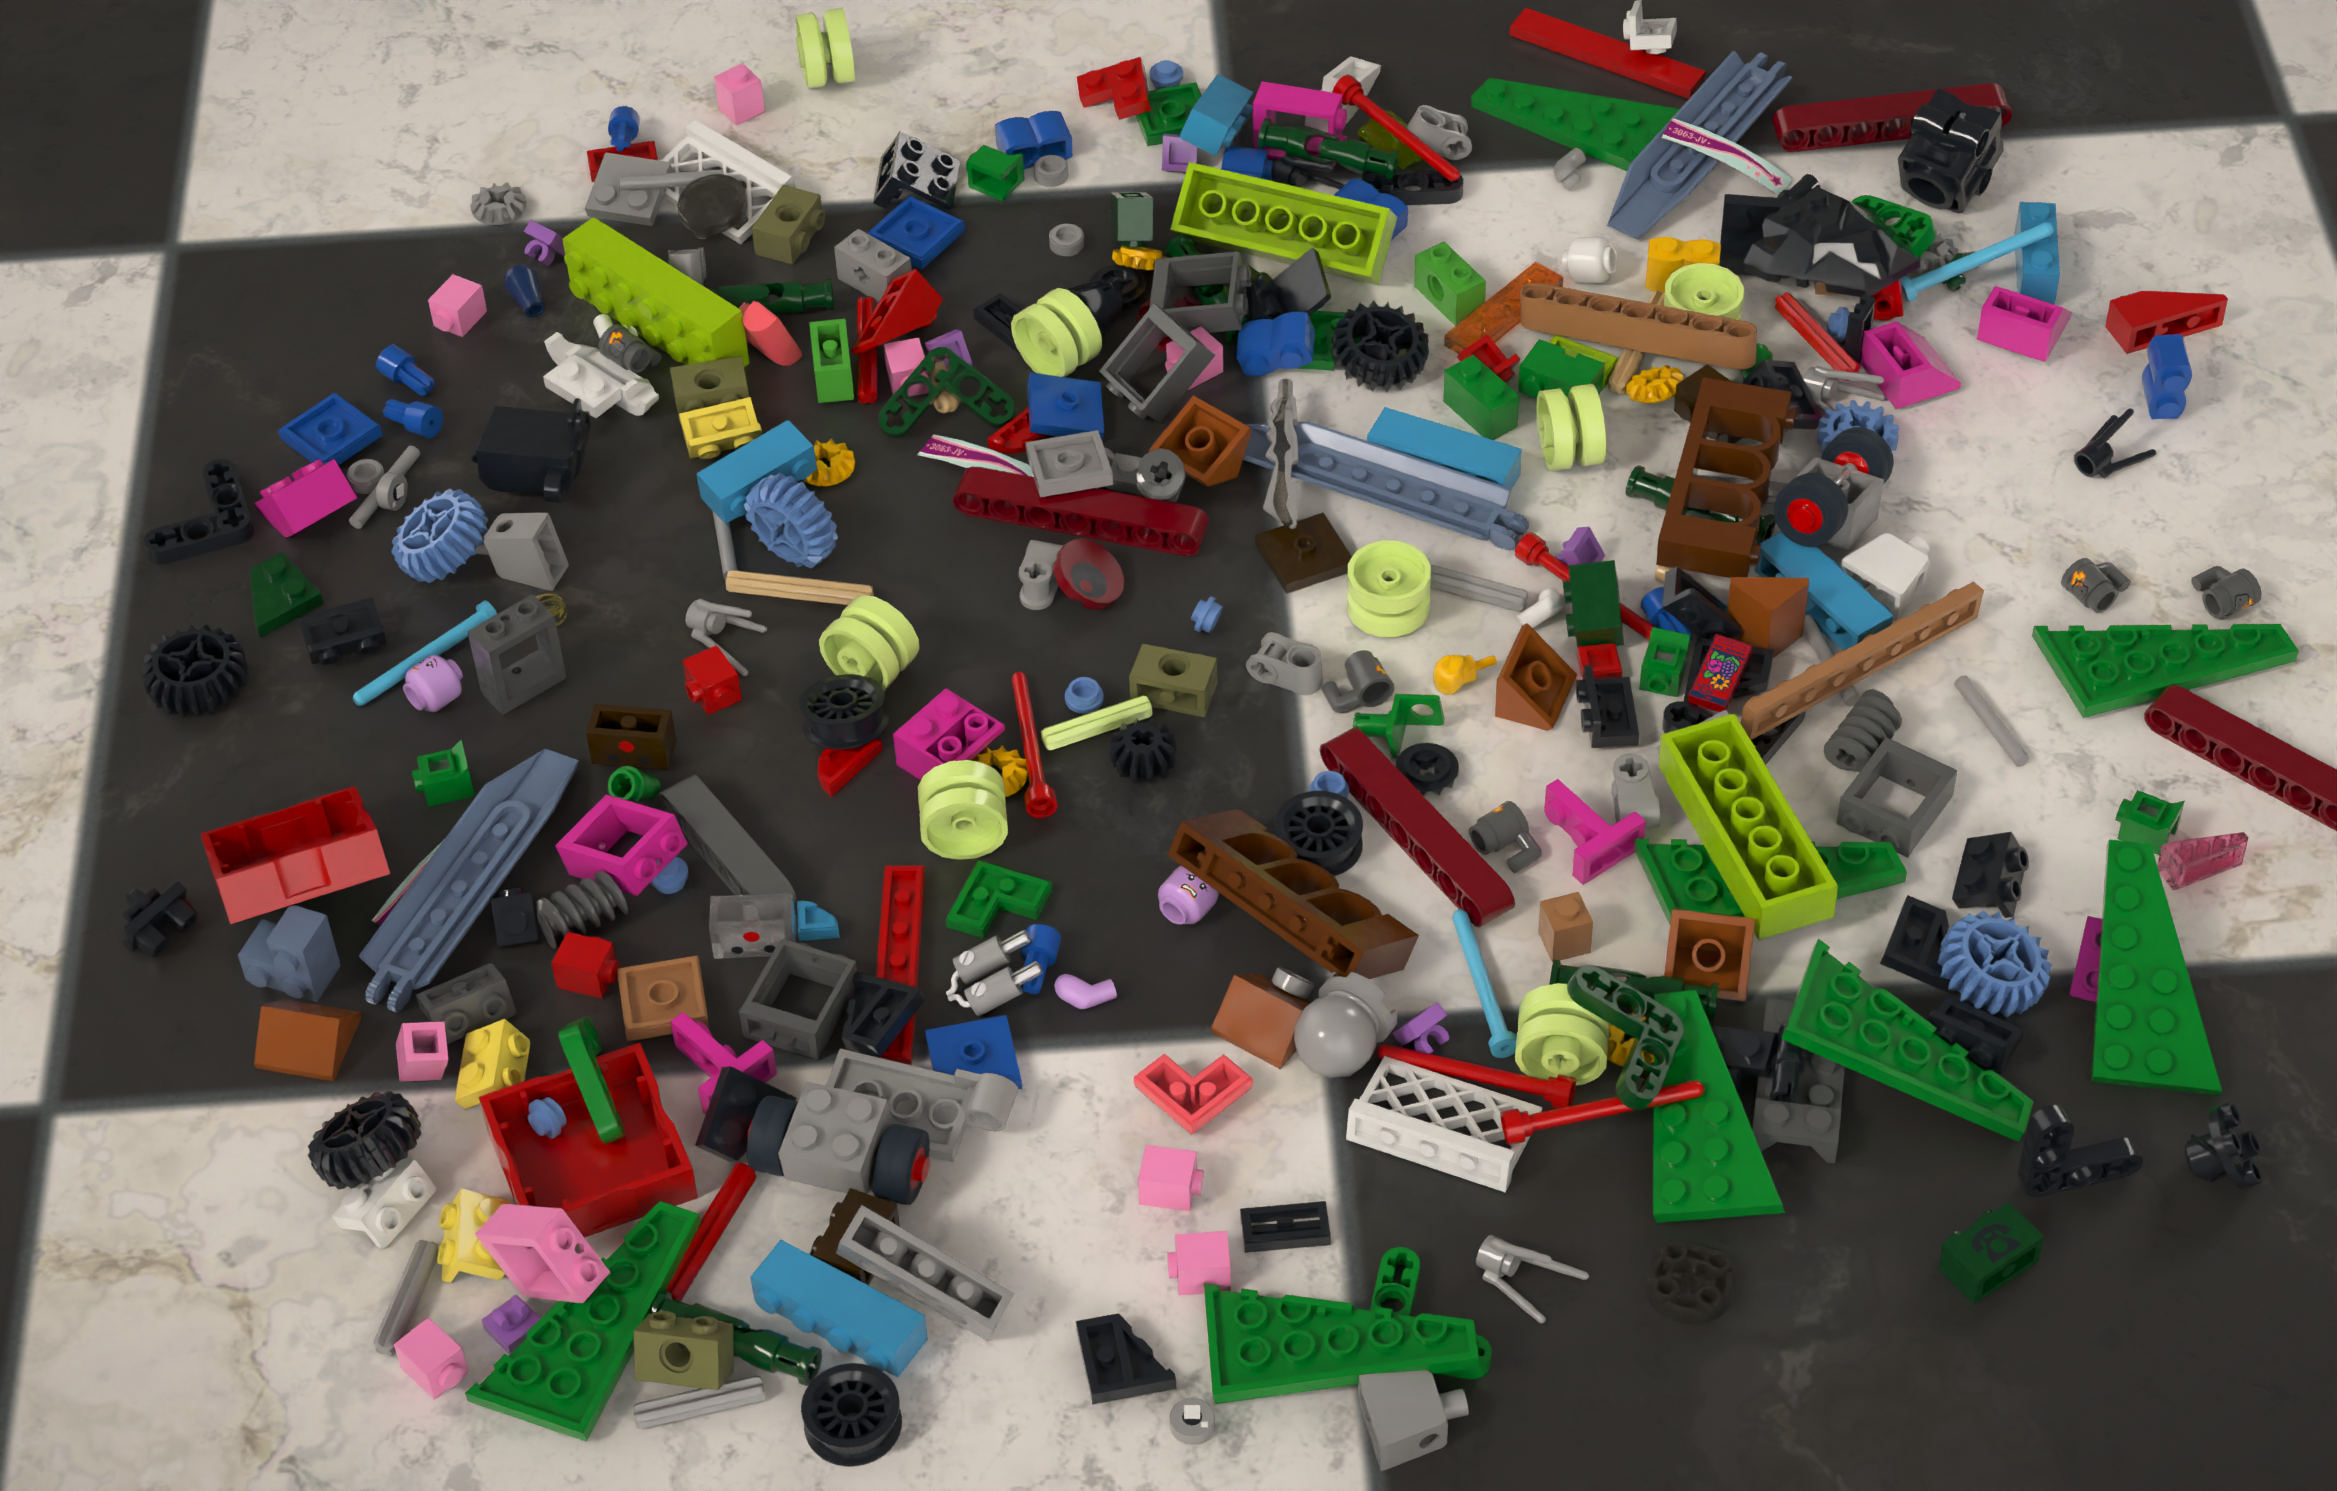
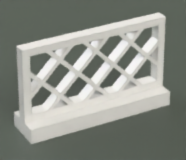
[661,119,796,244]
[1346,1056,1542,1192]

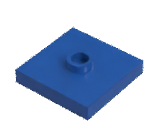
[867,196,965,270]
[1027,372,1104,440]
[278,392,383,465]
[925,1015,1022,1090]

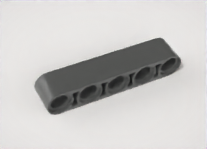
[659,774,797,923]

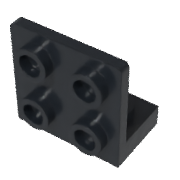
[873,131,960,210]
[1719,194,1796,278]
[1245,248,1331,321]

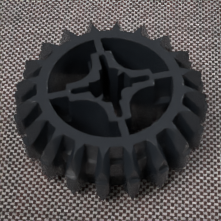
[1331,300,1429,393]
[141,624,248,718]
[308,1091,422,1190]

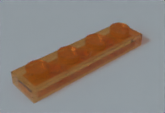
[1444,262,1563,354]

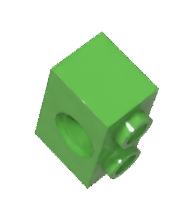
[1414,241,1486,326]
[809,319,854,403]

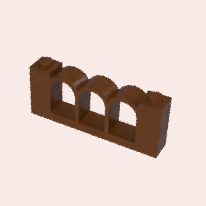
[1656,377,1796,578]
[1167,808,1419,979]

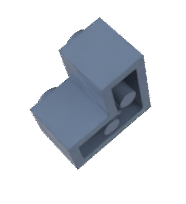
[238,905,341,1002]

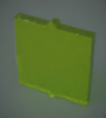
[1357,109,1422,169]

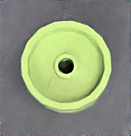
[795,7,855,89]
[1664,263,1744,320]
[1011,288,1102,377]
[1536,384,1606,471]
[1347,540,1431,637]
[819,595,920,692]
[918,760,1008,860]
[1515,983,1610,1086]

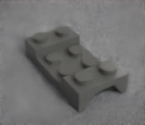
[1752,998,1845,1164]

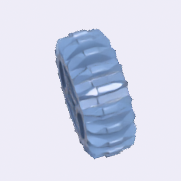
[744,473,838,568]
[391,489,488,583]
[1937,910,2052,1018]

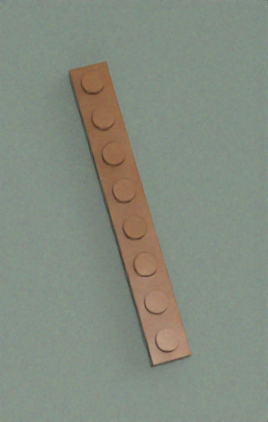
[1741,581,1984,740]

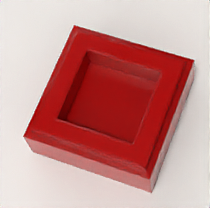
[1577,643,1623,680]

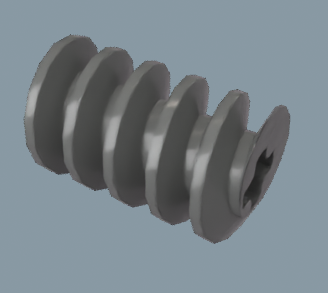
[1136,449,1185,501]
[1823,689,1902,772]
[536,870,628,949]

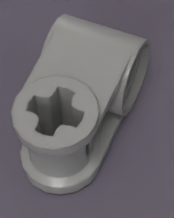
[1406,105,1472,160]
[668,247,707,286]
[1019,540,1064,610]
[1246,632,1323,695]
[1611,753,1660,828]

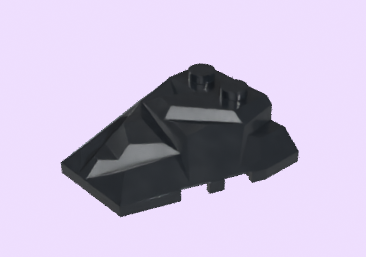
[1743,188,1921,297]

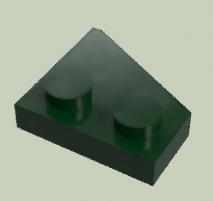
[250,552,323,638]

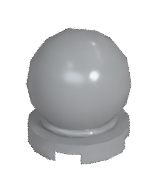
[1294,972,1397,1078]

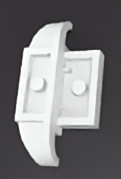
[543,332,659,418]

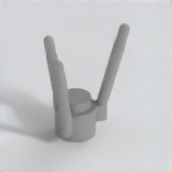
[1803,366,1886,413]
[685,599,767,676]
[1476,1235,1589,1324]

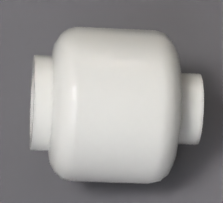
[1562,237,1617,284]

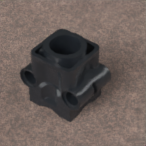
[1898,88,2004,213]

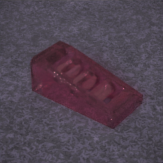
[2157,832,2249,891]

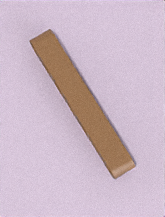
[1520,283,1757,369]

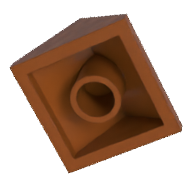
[1149,395,1252,487]
[1726,577,1809,658]
[1495,623,1577,731]
[1664,908,1755,1001]
[1211,973,1312,1069]
[254,999,362,1082]

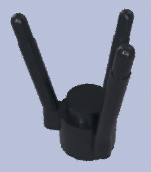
[1272,155,1344,190]
[2074,408,2156,479]

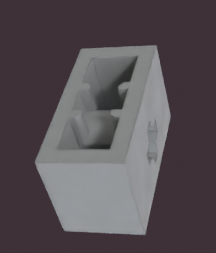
[834,229,912,302]

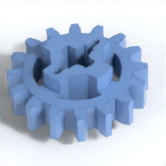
[1817,400,1899,453]

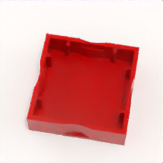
[200,786,390,924]
[479,1042,698,1238]

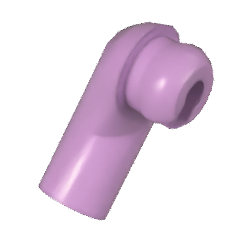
[1054,974,1117,1009]

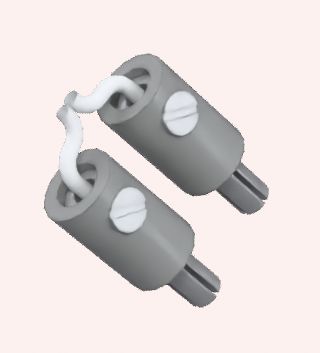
[946,930,1043,1017]

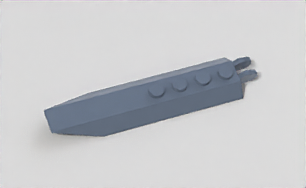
[1607,51,1793,240]
[1243,422,1529,551]
[359,749,579,1013]

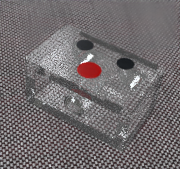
[709,893,797,959]

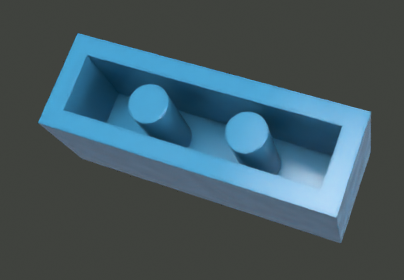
[1179,74,1254,156]
[2014,202,2060,305]
[696,420,817,524]

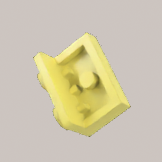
[679,397,762,460]
[454,1019,530,1109]
[437,1189,509,1283]

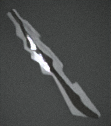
[1263,378,1298,529]

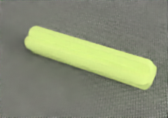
[1041,695,1153,751]

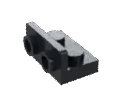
[1743,360,1823,432]

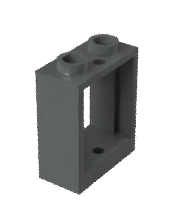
[1149,251,1251,337]
[1099,304,1216,423]
[467,594,567,715]
[1836,737,1957,858]
[739,939,857,1060]

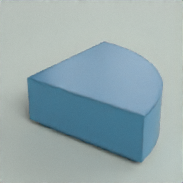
[797,901,840,941]

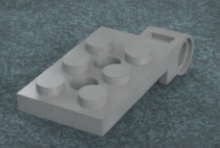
[826,1049,1018,1162]

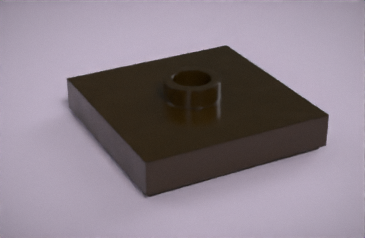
[1255,512,1352,594]

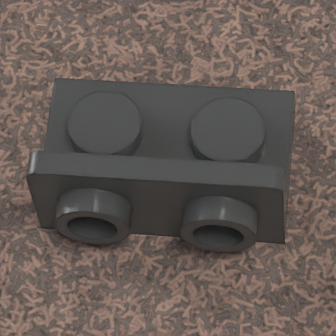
[416,963,517,1045]

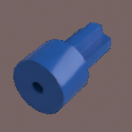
[608,106,640,152]
[376,344,435,396]
[383,399,443,438]
[1640,587,1692,644]
[1020,924,1061,994]

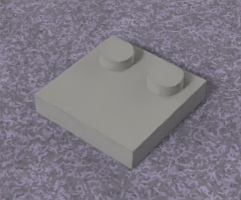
[585,152,673,226]
[1026,430,1113,497]

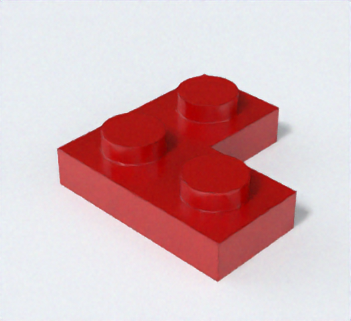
[1077,57,1151,120]

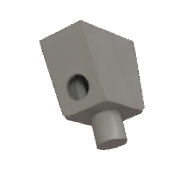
[475,513,569,591]
[1358,1370,1469,1471]

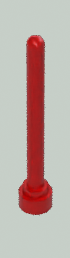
[1332,74,1460,182]
[1515,532,1657,641]
[1011,672,1058,818]
[1377,1044,1576,1109]
[1500,1080,1704,1145]

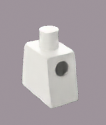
[1841,533,1930,620]

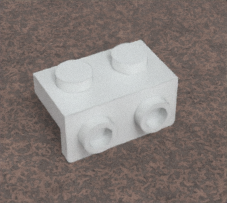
[1623,0,1677,54]
[331,1158,436,1248]

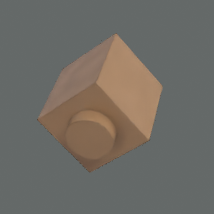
[1538,892,1593,962]

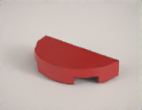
[987,406,1047,454]
[817,739,883,797]

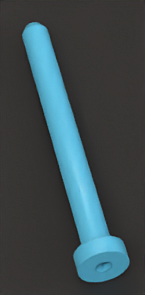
[1901,222,2054,302]
[352,600,497,706]
[1452,909,1517,1058]

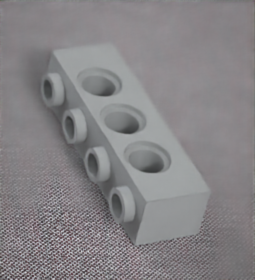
[836,1205,1015,1341]

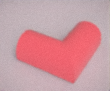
[739,301,803,366]
[1134,1054,1253,1135]

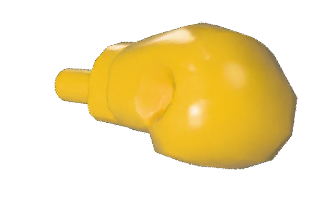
[1433,655,1497,695]

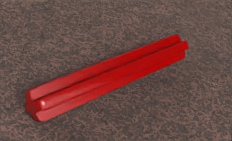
[1775,292,1860,382]
[857,296,877,405]
[666,1162,756,1301]

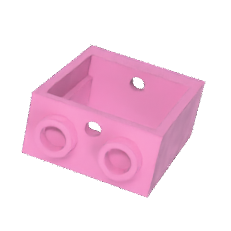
[475,1204,610,1303]

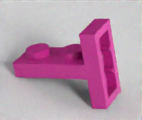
[1544,779,1646,885]
[670,1012,777,1115]

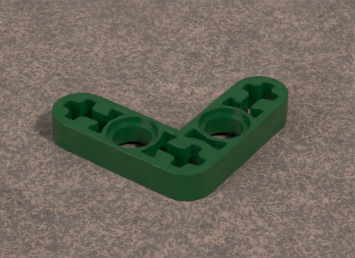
[879,347,1015,438]
[1567,965,1683,1110]

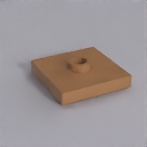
[617,955,710,1041]

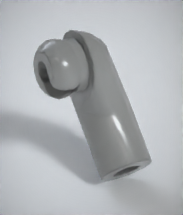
[1553,148,1586,190]

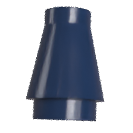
[504,265,545,318]

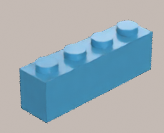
[1367,407,1522,490]
[1754,532,1894,650]
[750,1240,928,1378]

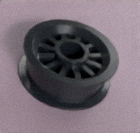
[799,674,889,750]
[1275,791,1363,876]
[801,1363,902,1467]

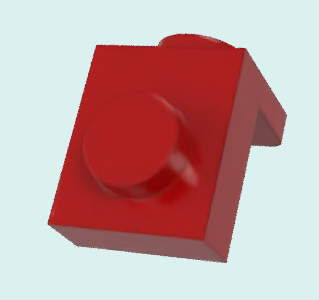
[1457,334,1521,383]

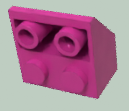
[1977,286,2072,362]
[1860,321,1961,409]
[254,459,357,538]
[893,688,1005,780]

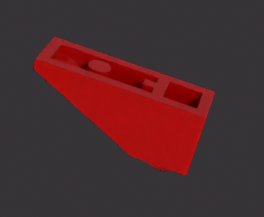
[850,269,943,355]
[2105,291,2228,354]

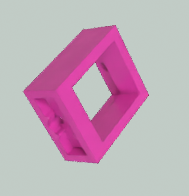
[1253,81,1347,169]
[555,794,687,896]

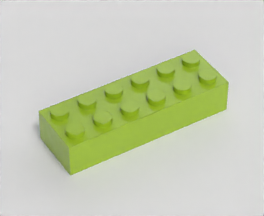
[1170,162,1397,285]
[562,217,750,367]
[1658,713,1838,940]

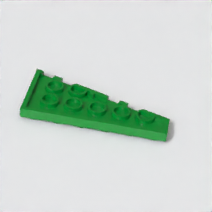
[1471,78,1680,171]
[2032,624,2299,718]
[1634,839,1907,924]
[2091,839,2222,1096]
[1781,938,2034,1142]
[1653,990,1785,1223]
[465,1201,701,1442]
[1204,1283,1480,1404]

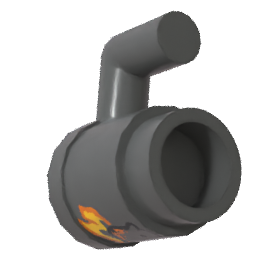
[599,324,661,373]
[2061,558,2131,613]
[2191,566,2262,618]
[1322,650,1394,713]
[1469,801,1542,873]

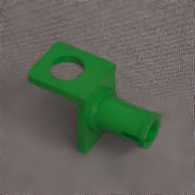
[1353,694,1445,758]

